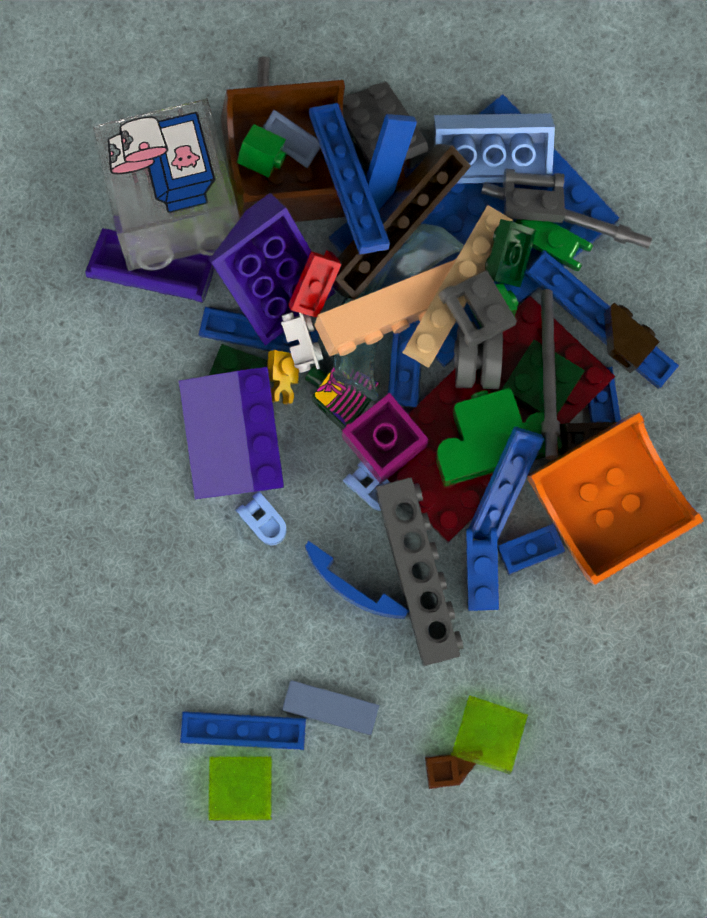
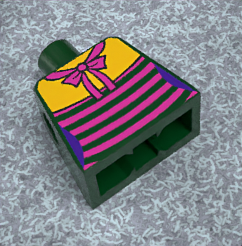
[305,363,380,430]

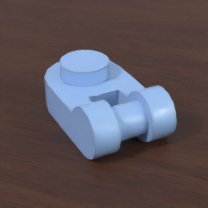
[343,461,391,511]
[235,491,287,546]

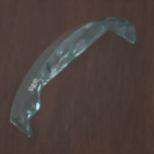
[332,224,464,402]

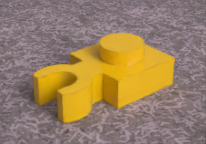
[267,350,299,405]

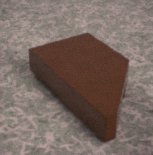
[425,751,483,789]

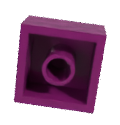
[342,393,428,484]

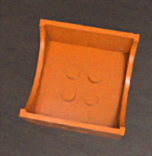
[527,412,704,585]

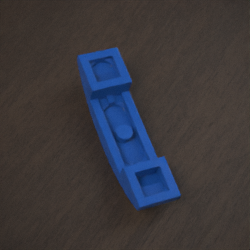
[305,541,409,619]

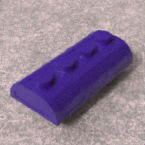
[85,228,214,303]

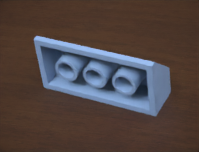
[434,113,555,183]

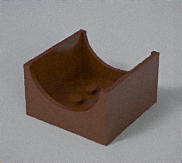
[221,80,346,222]

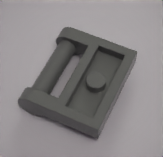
[503,169,565,223]
[438,270,517,347]

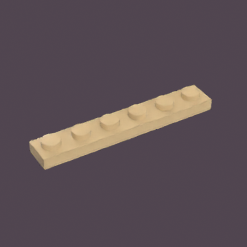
[402,205,513,368]

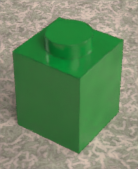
[237,124,286,178]

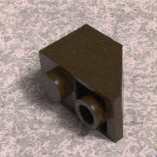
[604,303,660,373]

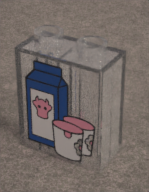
[93,98,240,271]

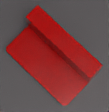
[288,250,342,318]

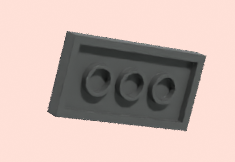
[343,81,429,166]

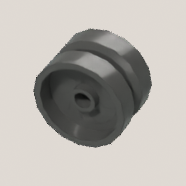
[453,322,503,390]

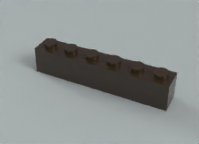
[332,144,471,300]

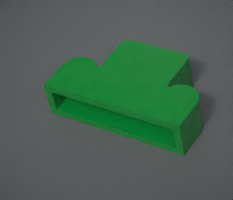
[436,388,562,487]

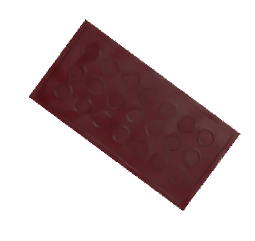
[387,296,615,543]

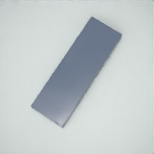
[282,680,379,736]

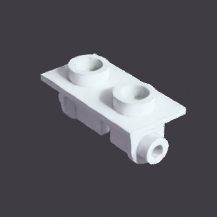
[281,312,323,373]

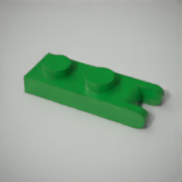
[515,219,593,271]

